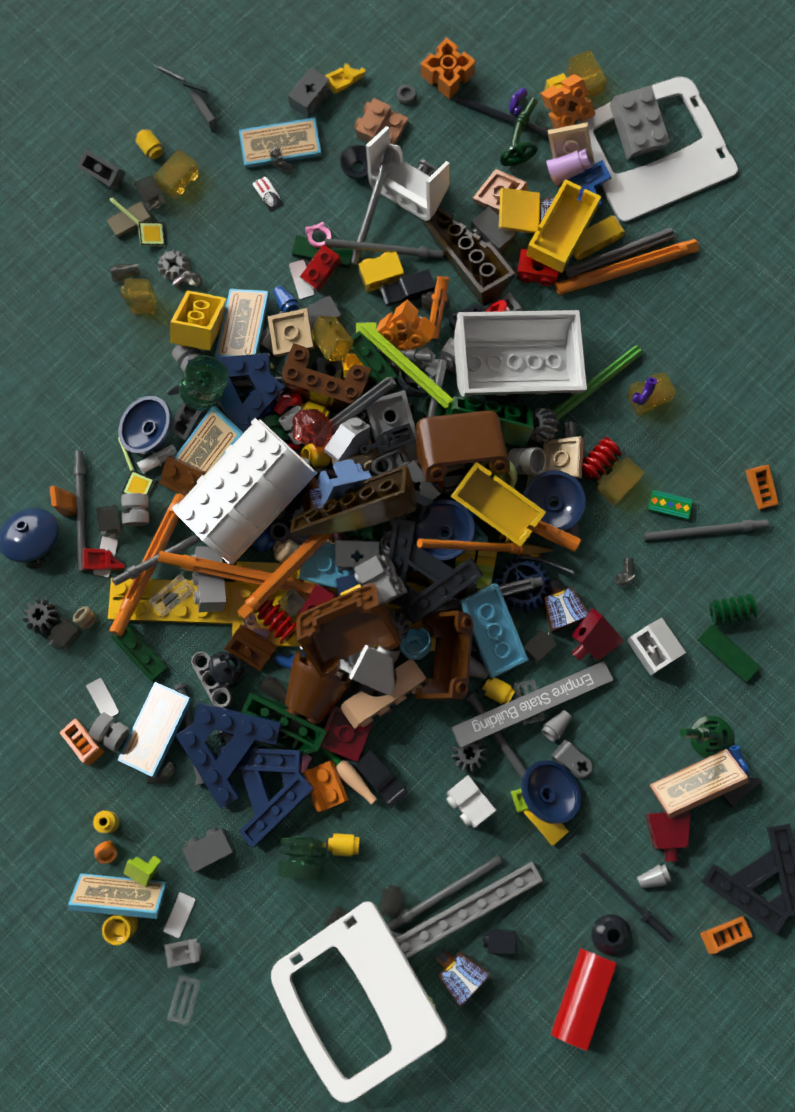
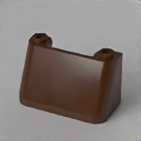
[416,411,510,482]
[296,583,401,679]
[415,611,473,703]

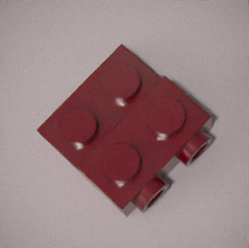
[320,704,374,762]

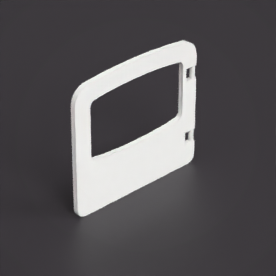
[576,77,738,222]
[271,902,447,1102]

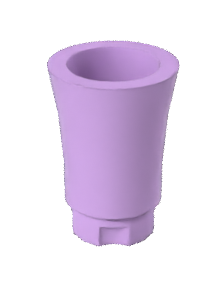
[547,149,592,187]

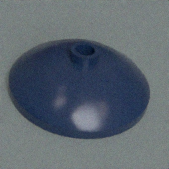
[118,396,172,454]
[523,470,586,531]
[413,499,475,561]
[0,508,59,563]
[521,760,581,824]

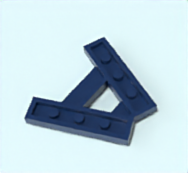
[188,353,285,433]
[176,702,282,809]
[219,747,315,848]

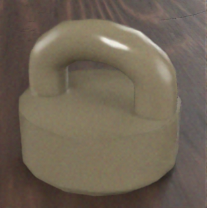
[73,606,96,630]

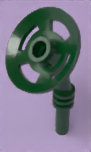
[499,98,538,166]
[680,716,733,758]

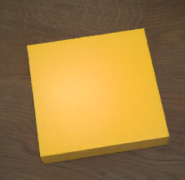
[499,188,540,234]

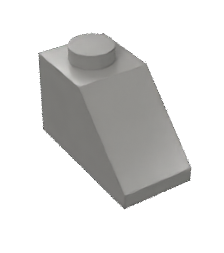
[324,416,370,462]

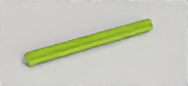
[359,322,452,409]

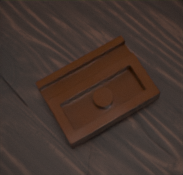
[159,456,205,496]
[224,624,277,671]

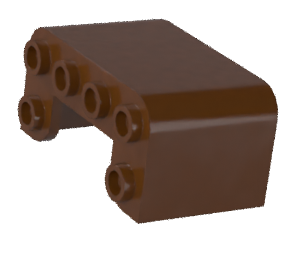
[282,343,373,417]

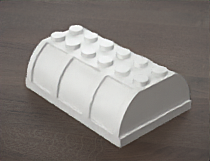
[454,310,587,397]
[172,418,317,565]

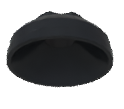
[340,145,368,180]
[398,367,434,397]
[209,651,244,689]
[591,914,632,956]

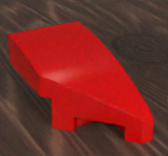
[82,548,124,570]

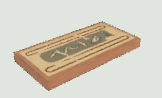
[650,749,749,819]

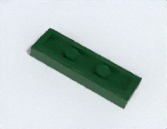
[292,235,354,268]
[346,331,398,384]
[697,624,760,683]
[111,625,169,683]

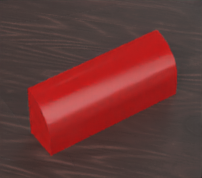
[551,948,616,1051]

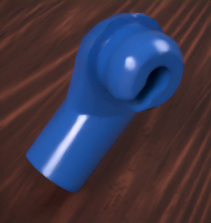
[274,650,306,669]
[729,745,749,776]

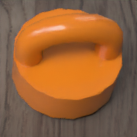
[94,841,117,864]

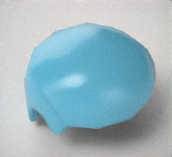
[399,627,432,660]

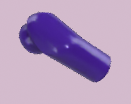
[509,88,528,116]
[632,377,657,405]

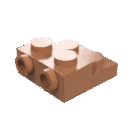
[354,98,408,145]
[473,169,529,216]

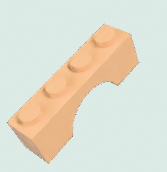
[340,659,427,729]

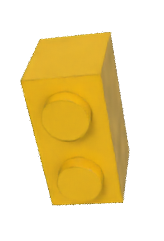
[359,252,404,293]

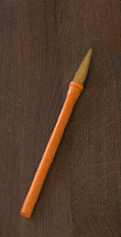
[417,539,552,555]

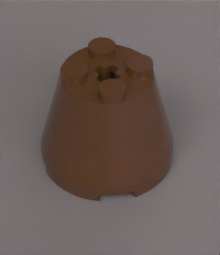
[285,651,354,725]

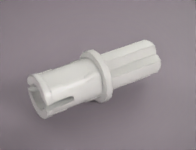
[137,445,177,474]

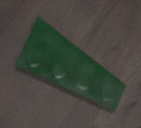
[447,396,534,448]

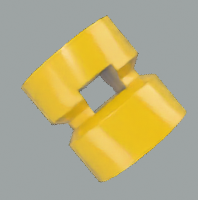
[102,915,138,945]

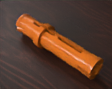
[430,276,450,339]

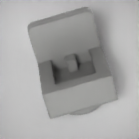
[439,337,456,373]
[165,939,201,967]

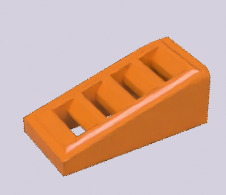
[745,465,779,510]
[50,486,76,516]
[59,718,105,766]
[700,916,753,954]

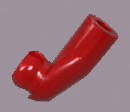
[274,393,303,415]

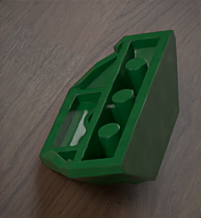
[241,693,327,756]

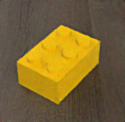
[170,290,226,351]

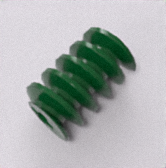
[710,594,757,626]

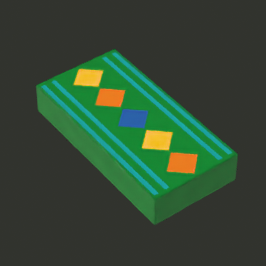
[647,490,693,520]

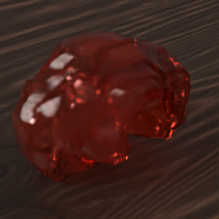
[292,409,332,448]

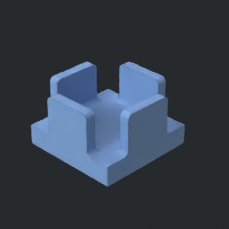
[317,459,371,506]

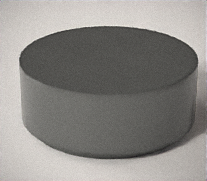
[397,84,416,105]

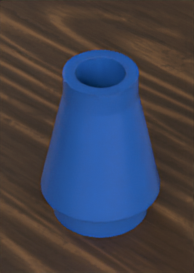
[273,286,299,313]

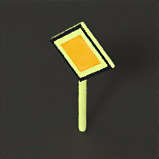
[110,198,166,246]
[118,438,156,495]

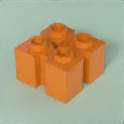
[421,38,476,99]
[540,74,596,129]
[376,300,436,351]

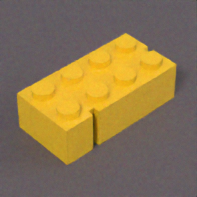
[526,179,601,273]
[451,462,546,547]

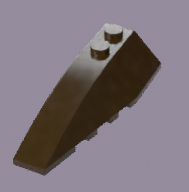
[420,206,516,307]
[290,465,417,536]

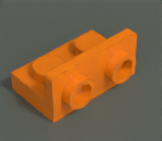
[303,760,348,812]

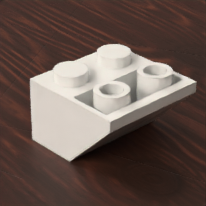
[627,618,686,676]

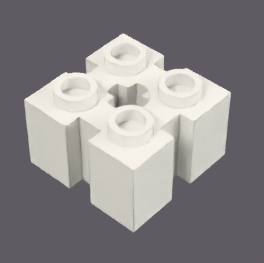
[446,776,496,828]

